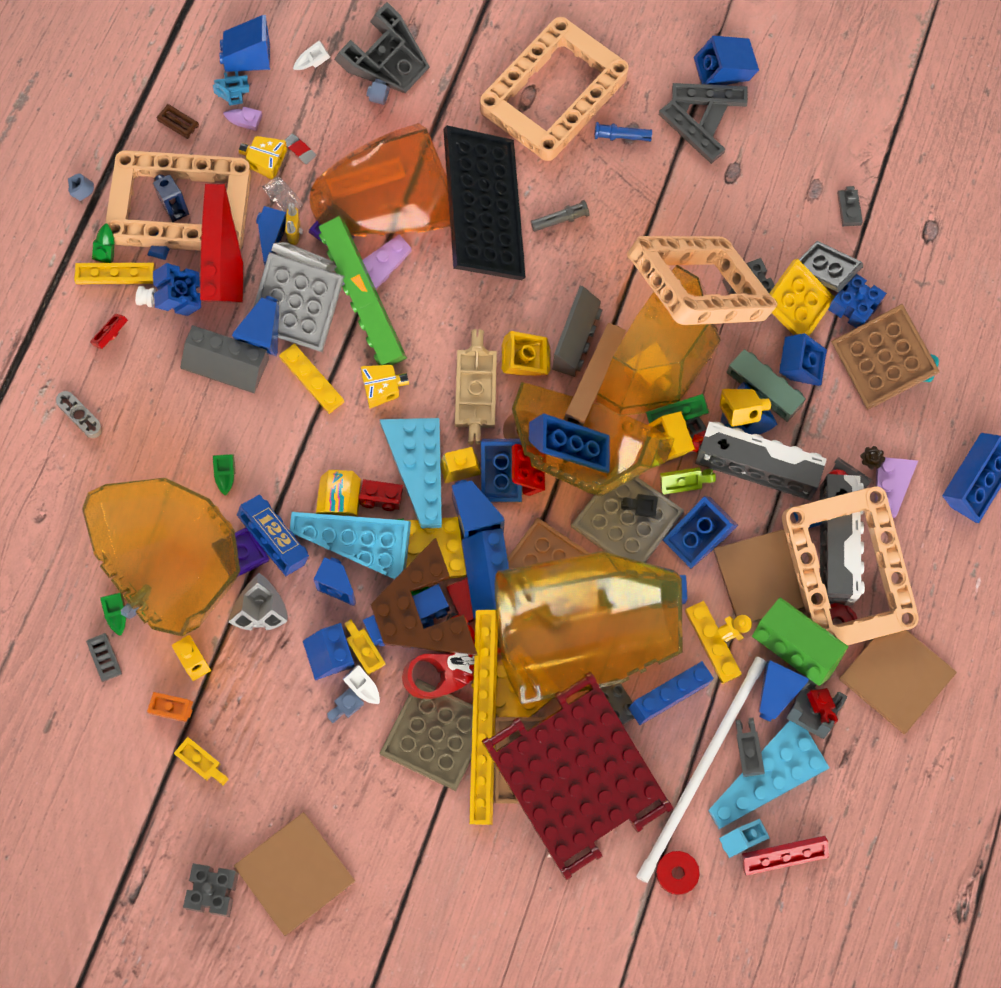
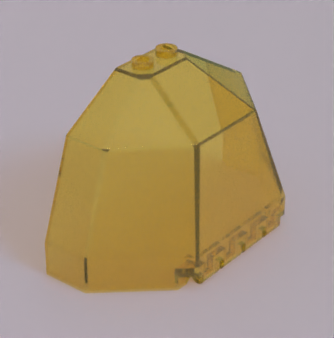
[596,265,721,416]
[512,382,675,496]
[82,478,240,636]

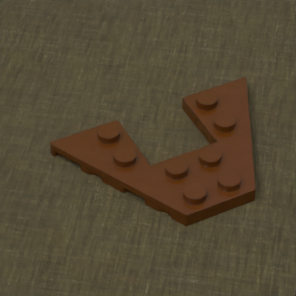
[370,538,478,656]

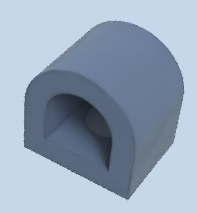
[367,79,390,105]
[68,174,94,201]

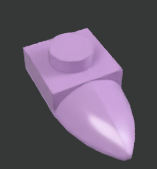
[223,107,262,131]

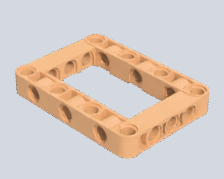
[480,17,629,161]
[105,150,251,251]
[627,236,777,325]
[782,487,919,645]

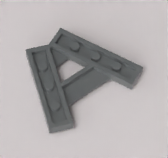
[658,83,748,164]

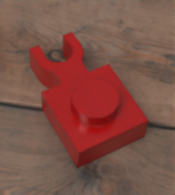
[807,688,838,724]

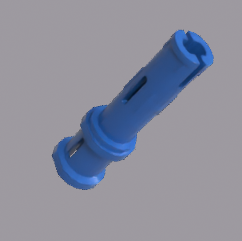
[594,122,652,142]

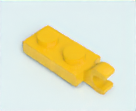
[344,619,386,675]
[174,737,229,786]

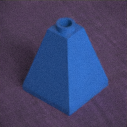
[232,296,279,356]
[758,660,809,722]

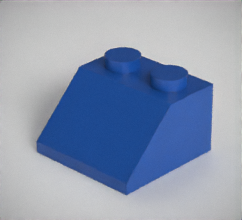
[779,333,827,386]
[314,557,356,606]
[303,623,355,680]

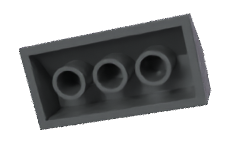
[552,286,603,377]
[180,325,269,394]

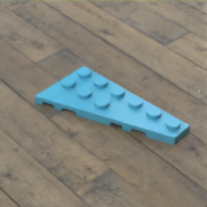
[379,418,442,528]
[290,512,411,579]
[708,720,830,829]

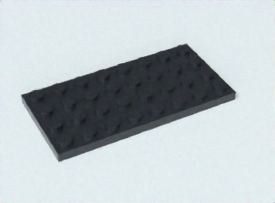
[443,125,526,281]

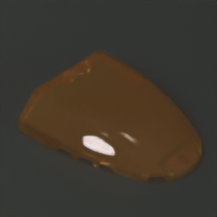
[309,123,450,236]

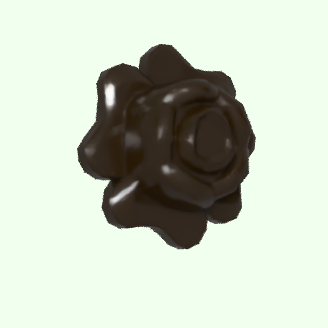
[860,446,885,470]

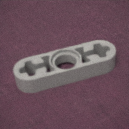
[56,391,102,438]

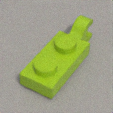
[660,467,716,495]

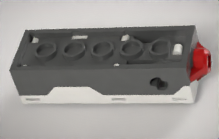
[692,421,827,501]
[820,470,865,606]

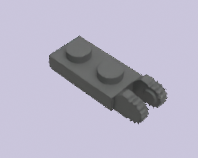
[736,718,765,777]

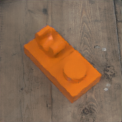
[147,692,193,722]

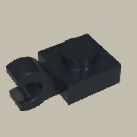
[621,494,658,518]

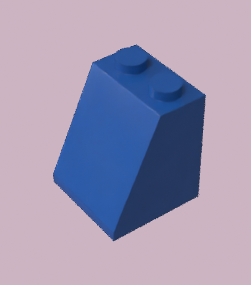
[219,15,270,72]
[694,36,759,85]
[452,480,505,539]

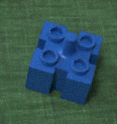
[153,263,201,316]
[828,274,887,328]

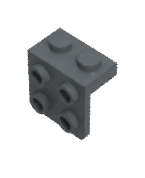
[601,680,635,724]

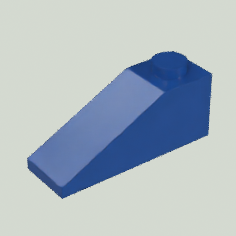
[256,206,286,266]

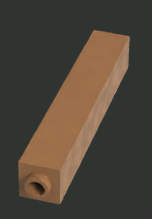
[564,323,626,426]

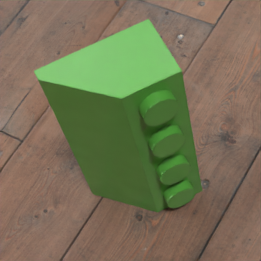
[752,597,849,686]

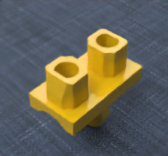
[717,615,752,642]

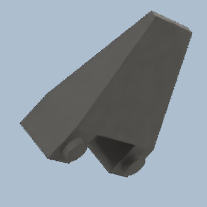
[334,2,430,94]

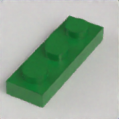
[646,394,710,423]

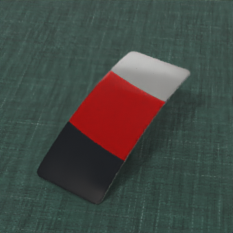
[284,134,316,164]

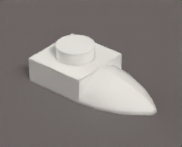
[293,41,330,70]
[343,665,380,704]

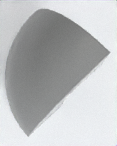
[228,573,288,631]

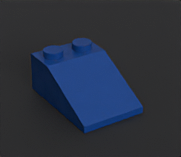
[481,439,522,502]
[663,496,738,569]

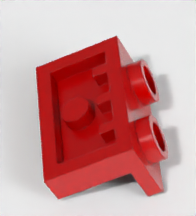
[358,479,403,512]

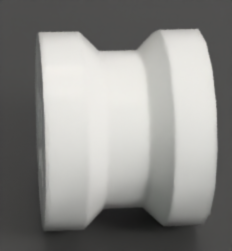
[136,286,156,307]

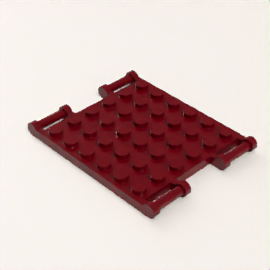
[482,671,673,880]

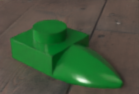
[92,223,115,263]
[213,454,236,495]
[100,592,126,636]

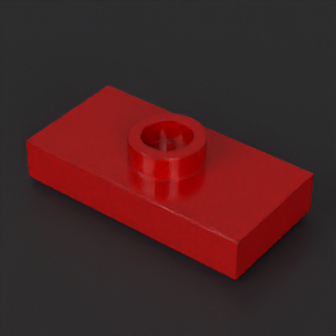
[90,314,128,349]

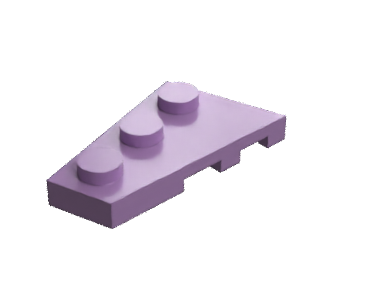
[875,457,918,518]

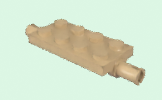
[455,329,497,445]

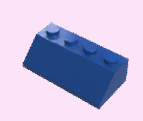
[529,413,610,473]
[942,433,1001,523]
[462,528,515,620]

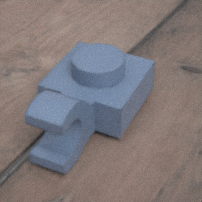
[327,688,364,723]

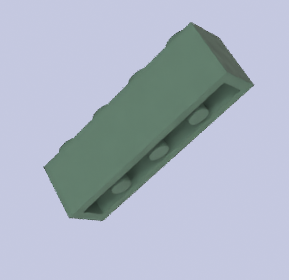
[727,349,806,422]

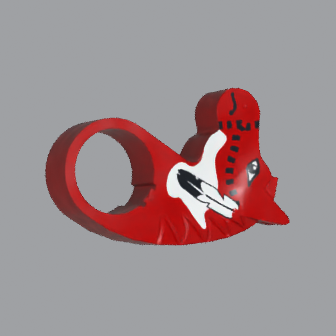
[402,615,502,699]

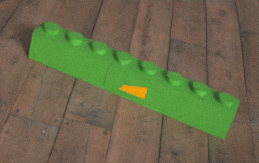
[319,216,407,365]

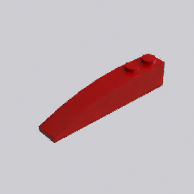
[200,184,244,303]

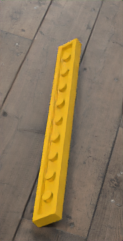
[469,610,499,825]

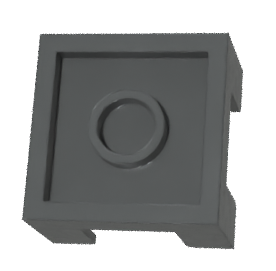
[786,679,848,739]

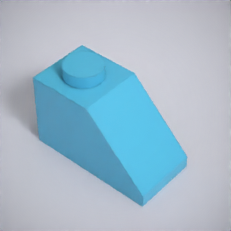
[719,819,770,858]

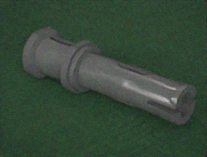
[531,200,590,232]

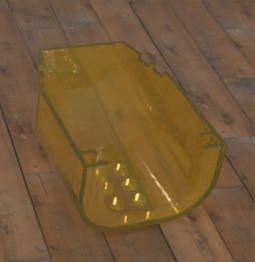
[495,551,683,704]

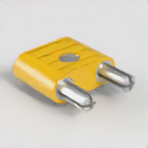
[285,203,303,245]

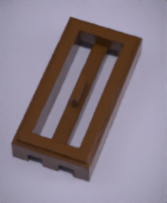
[156,104,199,139]

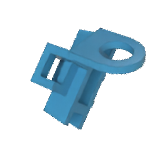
[213,71,249,106]

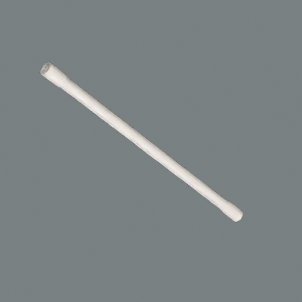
[636,657,767,883]

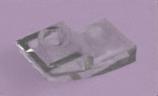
[262,176,303,214]

